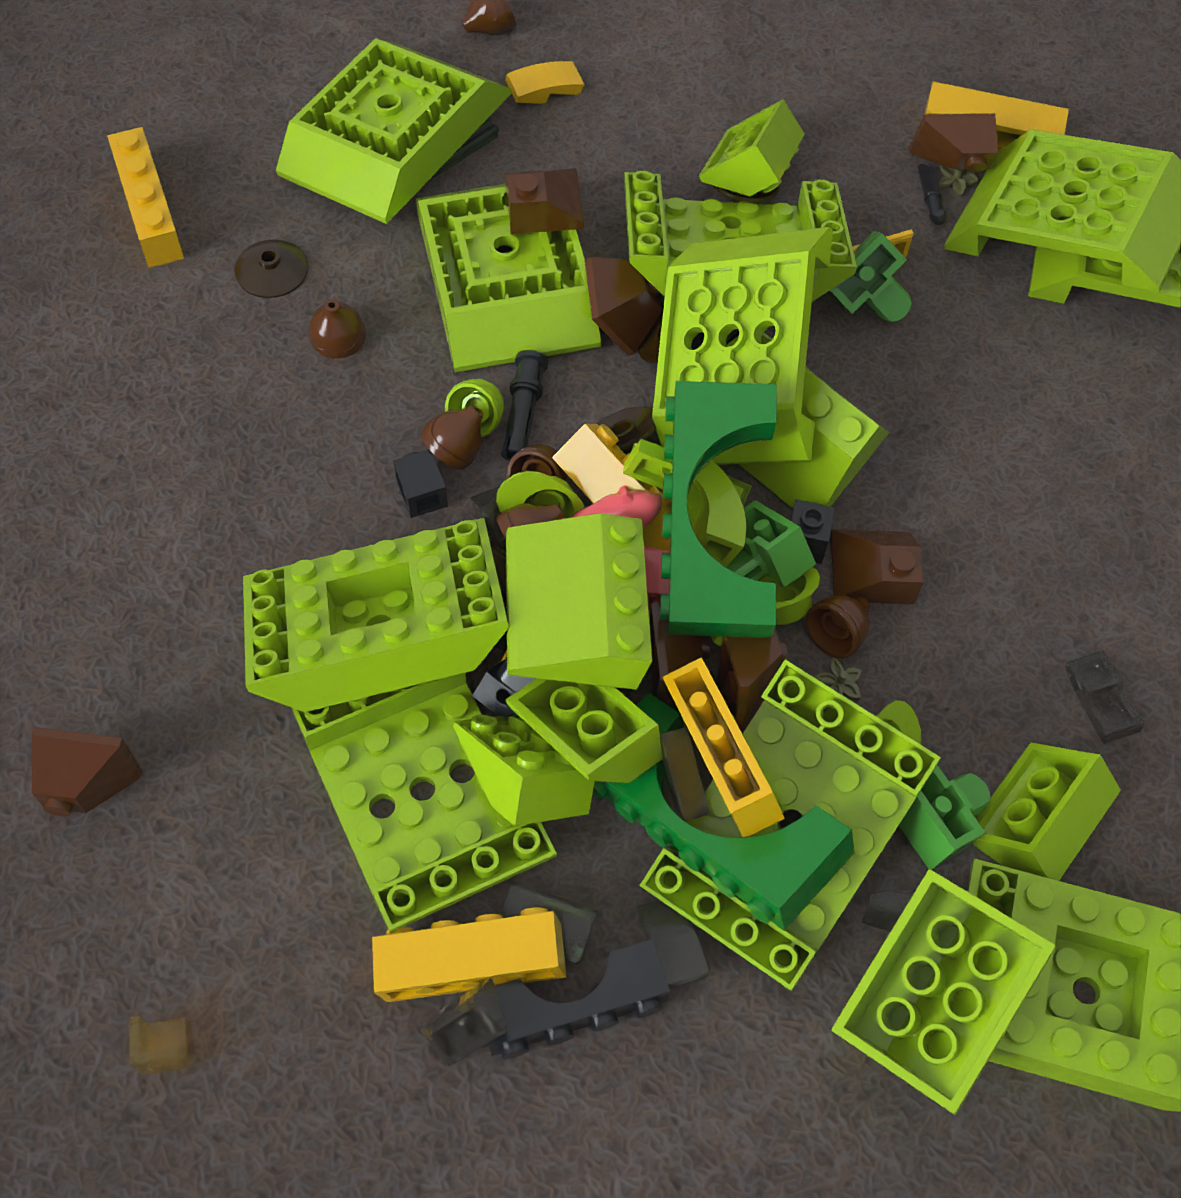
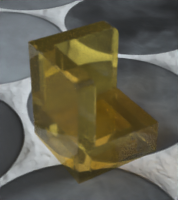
[129,1015,190,1075]

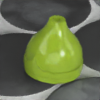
[445,379,505,437]

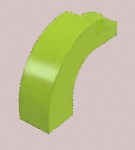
[623,439,746,567]

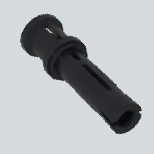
[501,350,548,461]

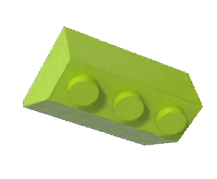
[698,99,805,196]
[506,678,663,783]
[973,742,1121,881]

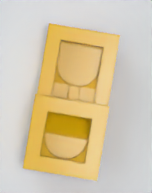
[505,61,584,104]

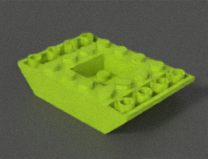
[276,38,511,224]
[415,184,601,372]
[243,518,509,712]
[967,858,1181,1112]

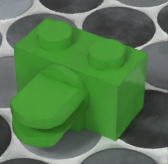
[828,231,912,322]
[726,500,816,587]
[899,765,991,870]

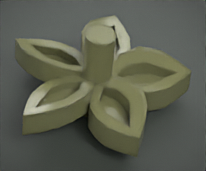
[938,165,979,197]
[814,657,862,701]

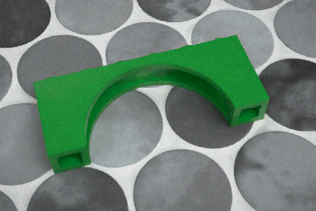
[660,381,777,638]
[592,693,855,931]

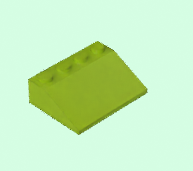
[739,335,889,508]
[506,513,652,690]
[831,869,1057,1115]

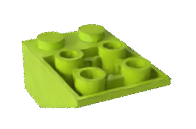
[453,714,595,826]

